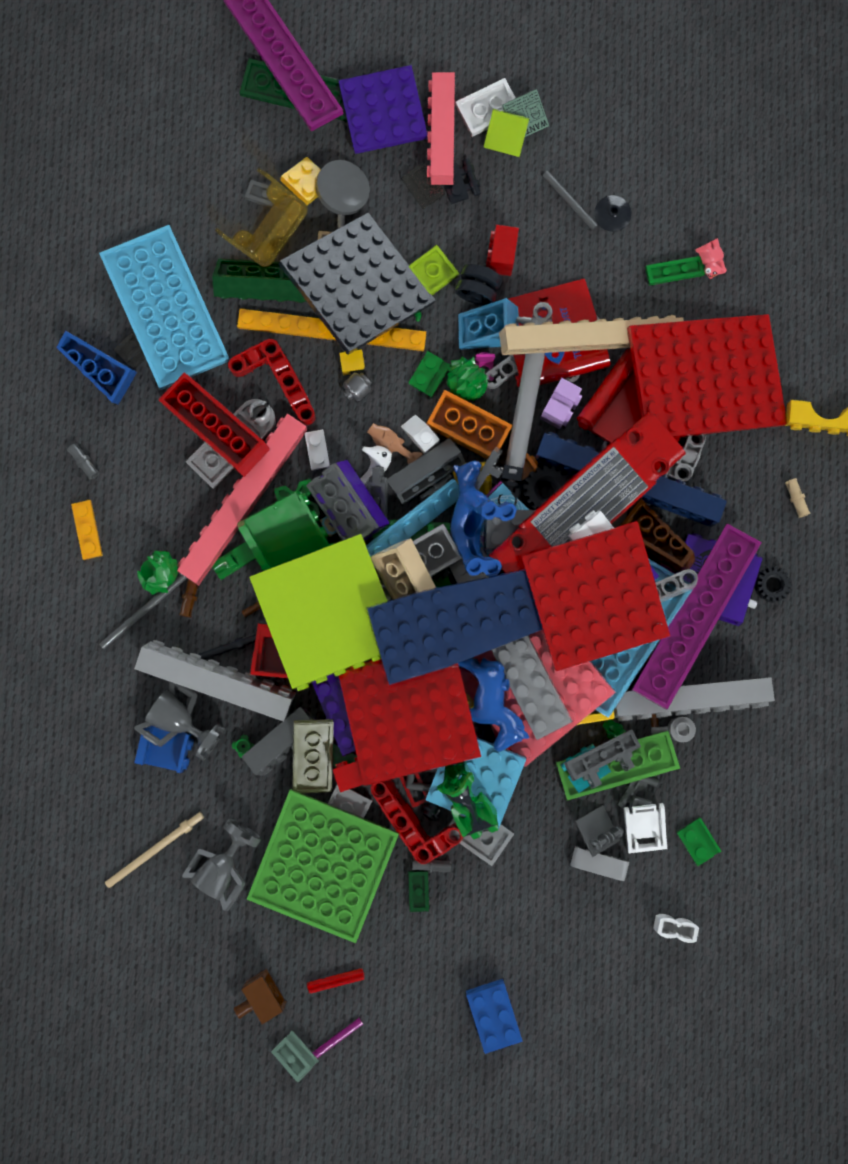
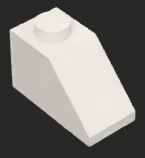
[401,415,440,454]

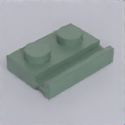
[271,1031,319,1082]

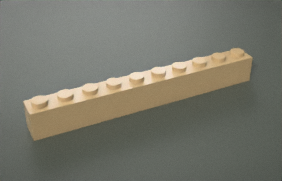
[499,315,684,355]

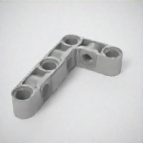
[602,434,706,482]

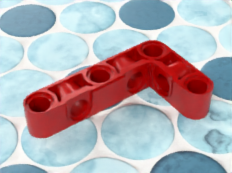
[228,339,316,425]
[371,780,464,864]

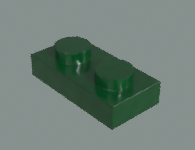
[408,871,429,912]

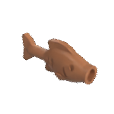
[367,423,423,464]

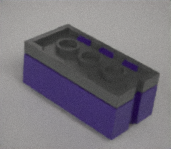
[306,460,389,542]

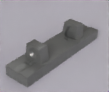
[475,447,503,491]

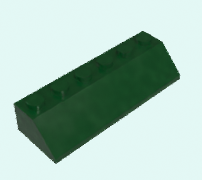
[213,259,307,303]

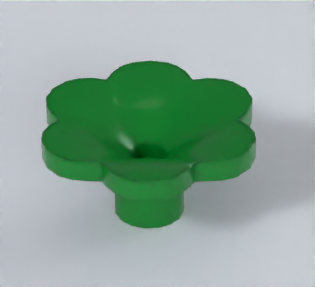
[603,720,626,739]

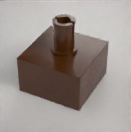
[234,969,286,1024]

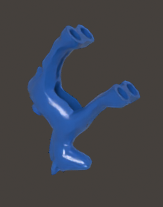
[450,461,517,577]
[458,657,530,752]

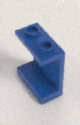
[134,726,194,773]

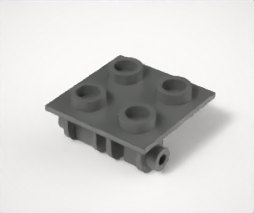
[575,805,624,857]

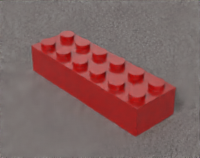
[159,372,270,477]

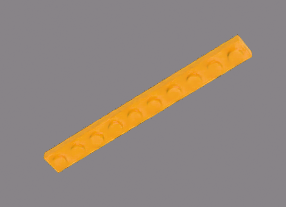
[237,309,426,351]

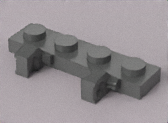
[564,729,641,788]

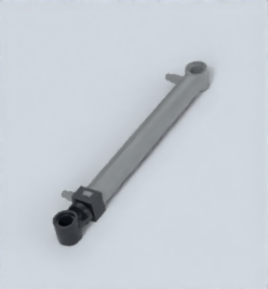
[498,302,552,506]

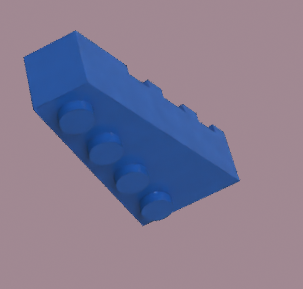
[56,331,137,405]

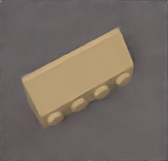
[371,538,436,600]

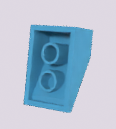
[458,298,519,350]

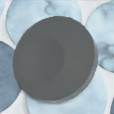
[315,160,370,215]

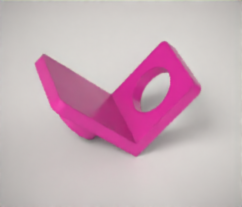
[475,352,495,381]

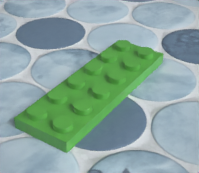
[556,731,680,800]

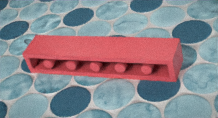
[427,72,455,185]

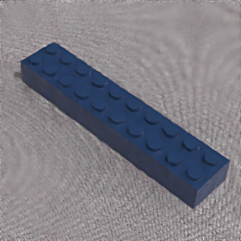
[534,432,727,527]

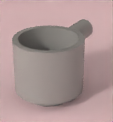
[651,717,696,742]

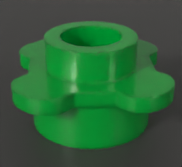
[232,735,254,758]

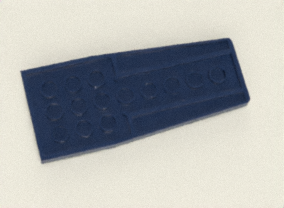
[367,569,543,685]

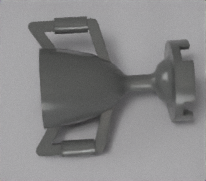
[134,681,226,761]
[182,818,262,911]

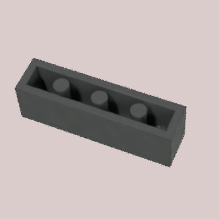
[387,438,466,505]
[241,707,315,776]

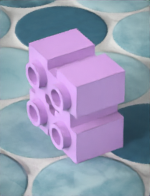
[540,378,582,429]

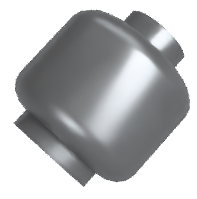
[343,373,371,401]

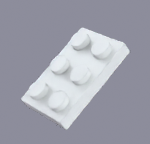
[455,78,515,137]

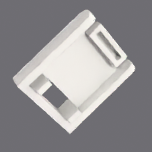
[624,803,667,853]

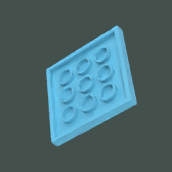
[426,737,527,827]

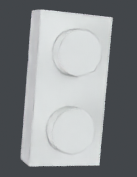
[305,429,330,470]

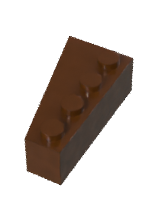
[620,499,696,572]

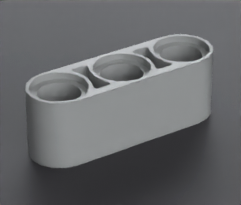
[656,569,698,603]
[570,846,629,881]

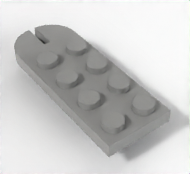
[186,399,276,489]

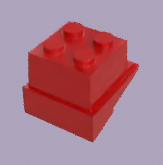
[250,623,288,678]

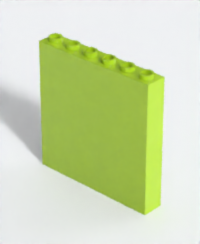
[250,534,387,691]

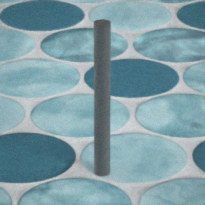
[543,171,598,230]

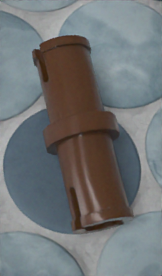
[179,579,198,618]

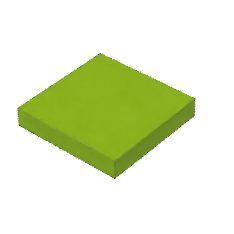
[484,109,530,157]
[409,245,459,295]

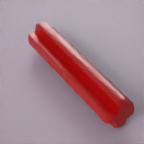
[307,968,365,993]

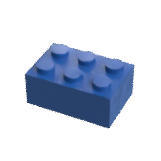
[466,979,523,1054]

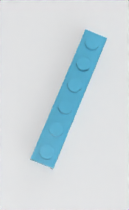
[366,479,459,563]

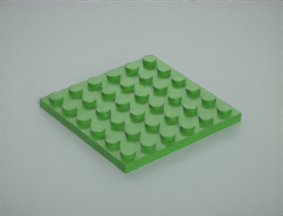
[247,789,399,943]

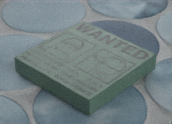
[502,89,549,137]

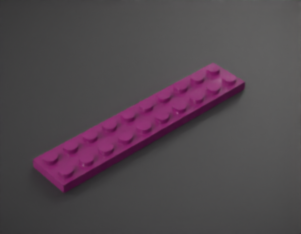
[223,0,343,131]
[632,524,762,710]

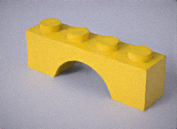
[785,400,848,436]

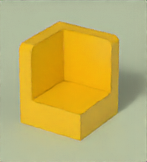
[340,350,365,376]

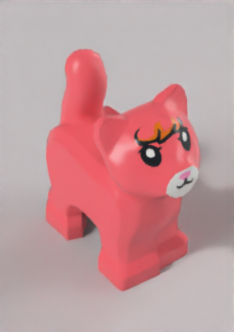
[695,238,727,279]

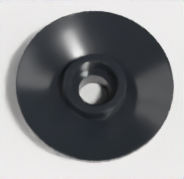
[594,195,632,232]

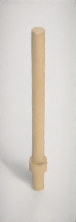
[105,812,204,888]

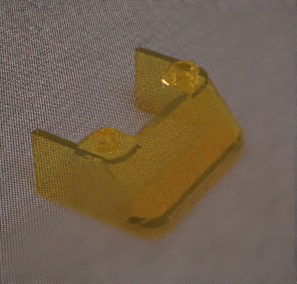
[215,168,308,267]

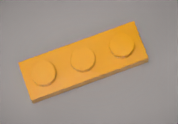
[71,500,103,560]

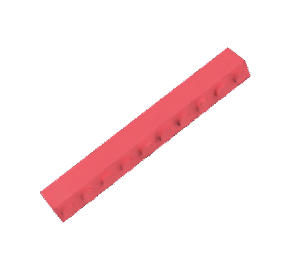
[177,414,307,586]

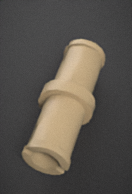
[785,478,811,518]

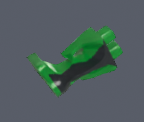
[437,761,499,839]

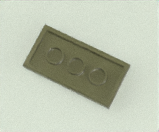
[292,719,334,793]

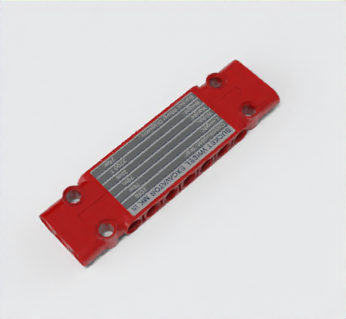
[489,412,686,574]

